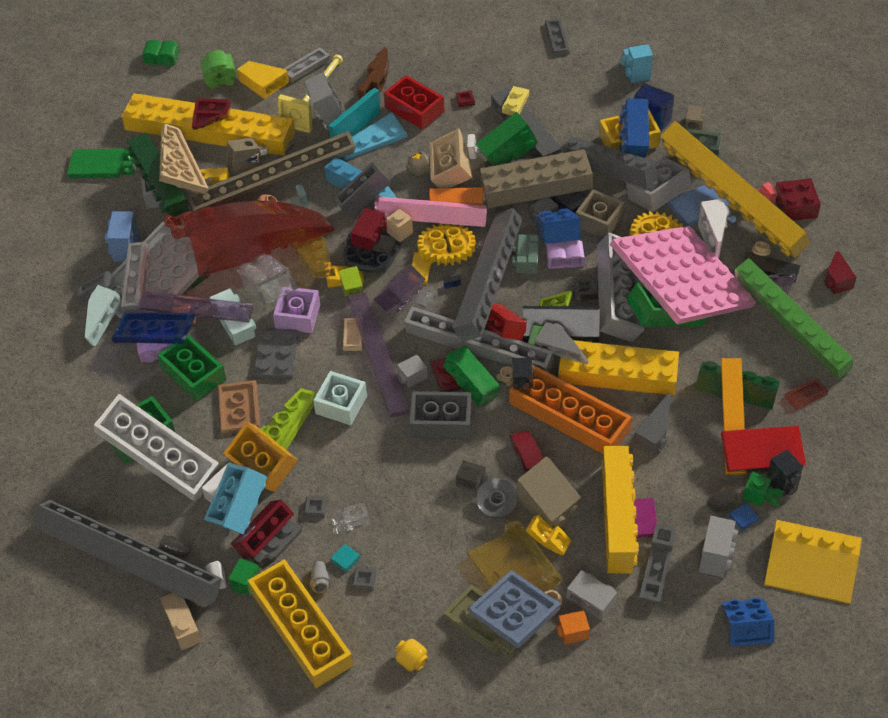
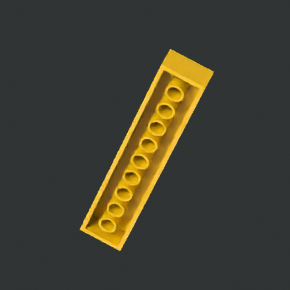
[122,93,295,156]
[660,121,810,259]

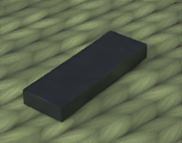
[743,252,801,282]

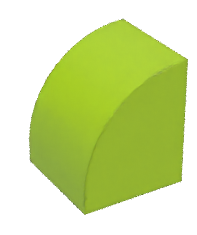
[339,266,363,297]

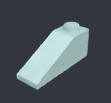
[85,285,122,347]

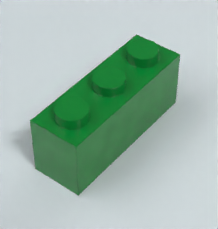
[443,345,501,407]

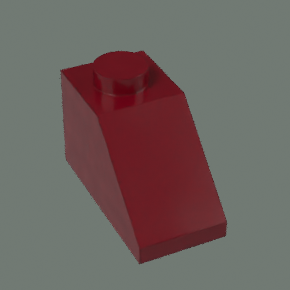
[824,251,857,294]

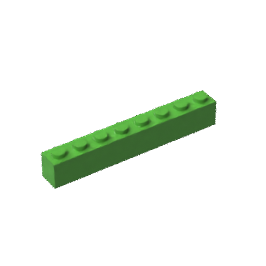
[735,258,853,379]

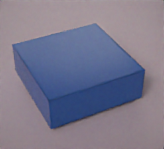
[729,503,759,531]

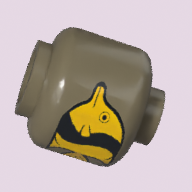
[406,151,430,177]

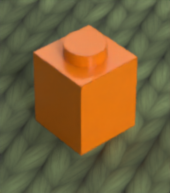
[555,610,590,644]

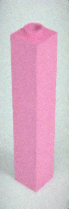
[375,197,487,227]

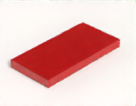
[720,426,806,472]

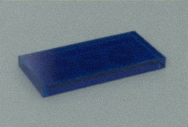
[112,312,195,344]

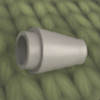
[310,561,331,593]

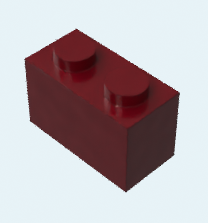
[351,208,387,251]

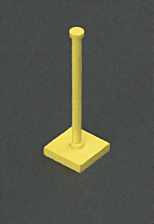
[278,55,343,133]

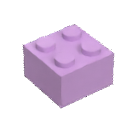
[273,286,320,333]

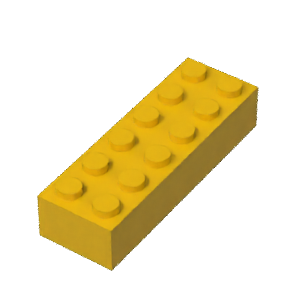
[558,340,679,396]
[602,446,639,573]
[248,559,353,689]

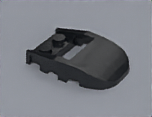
[343,219,402,273]

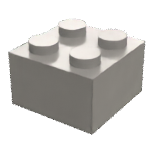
[699,516,738,578]

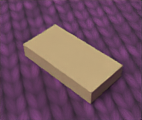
[343,318,363,351]

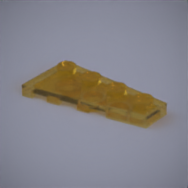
[288,232,334,279]

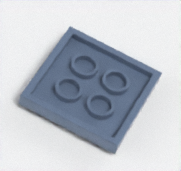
[469,570,561,648]

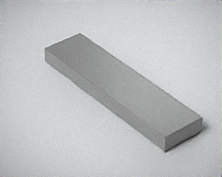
[121,242,148,311]

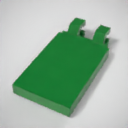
[67,148,135,178]

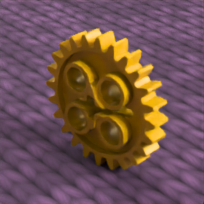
[629,211,684,236]
[417,223,476,266]

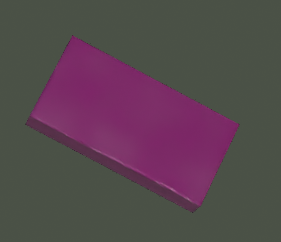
[634,498,657,538]

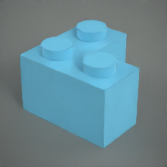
[620,44,653,83]

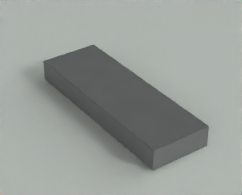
[545,19,570,56]

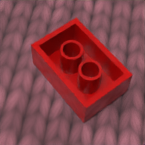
[384,75,445,130]

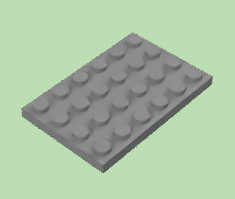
[107,217,218,335]

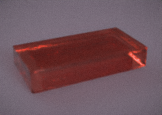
[784,378,829,410]

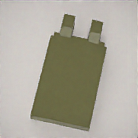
[443,584,530,660]

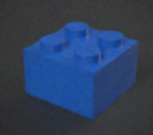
[536,209,581,244]

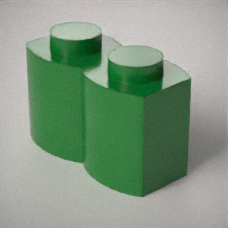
[142,40,180,66]

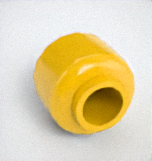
[395,639,428,672]

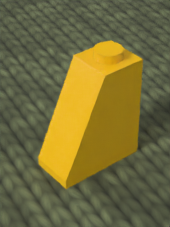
[237,61,289,99]

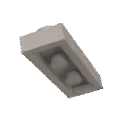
[283,47,331,83]

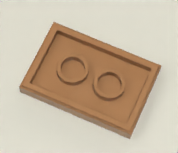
[218,380,260,435]

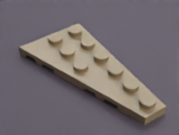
[159,123,209,194]

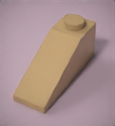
[160,593,201,651]

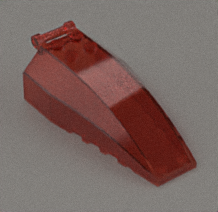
[164,201,334,277]

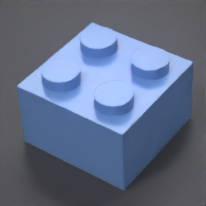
[105,211,140,262]

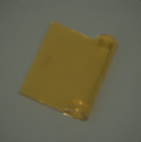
[467,521,562,593]

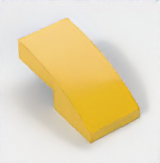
[526,514,572,555]

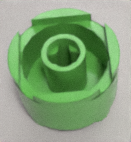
[200,50,236,89]

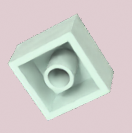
[313,371,367,425]

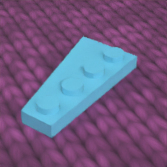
[344,113,407,160]

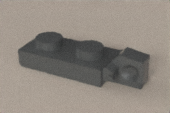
[253,520,302,568]

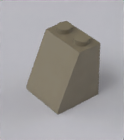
[517,456,581,528]

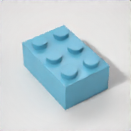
[204,462,267,534]

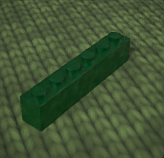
[127,133,189,219]

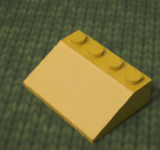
[764,520,862,604]

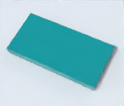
[329,88,381,138]

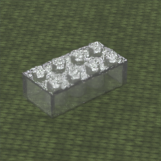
[237,255,298,305]

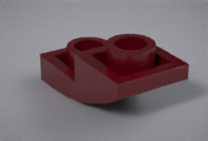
[510,430,543,471]

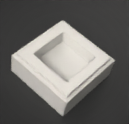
[467,134,477,159]

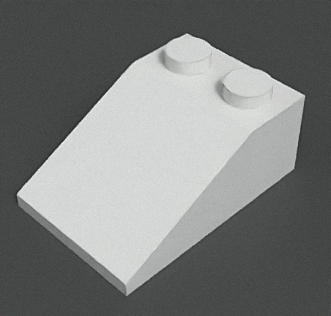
[698,198,729,259]

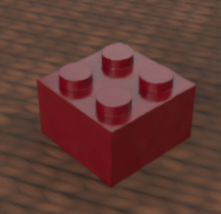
[775,178,821,221]

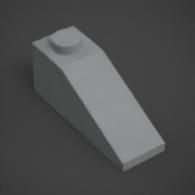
[534,322,589,365]

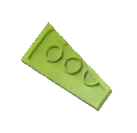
[261,388,317,450]

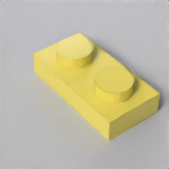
[502,86,529,116]

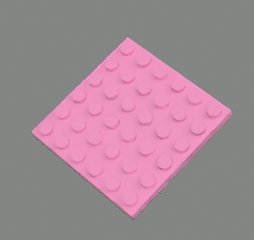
[610,226,756,324]

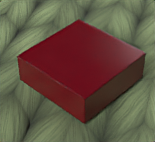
[456,90,475,107]

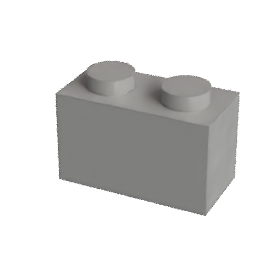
[566,570,617,620]

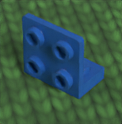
[722,598,774,647]

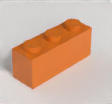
[430,187,483,205]

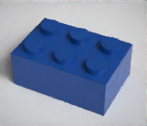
[619,98,649,158]

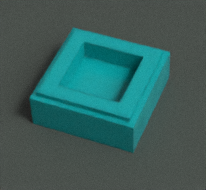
[331,544,361,573]

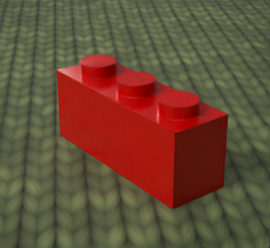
[486,303,527,340]

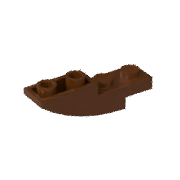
[357,47,389,100]

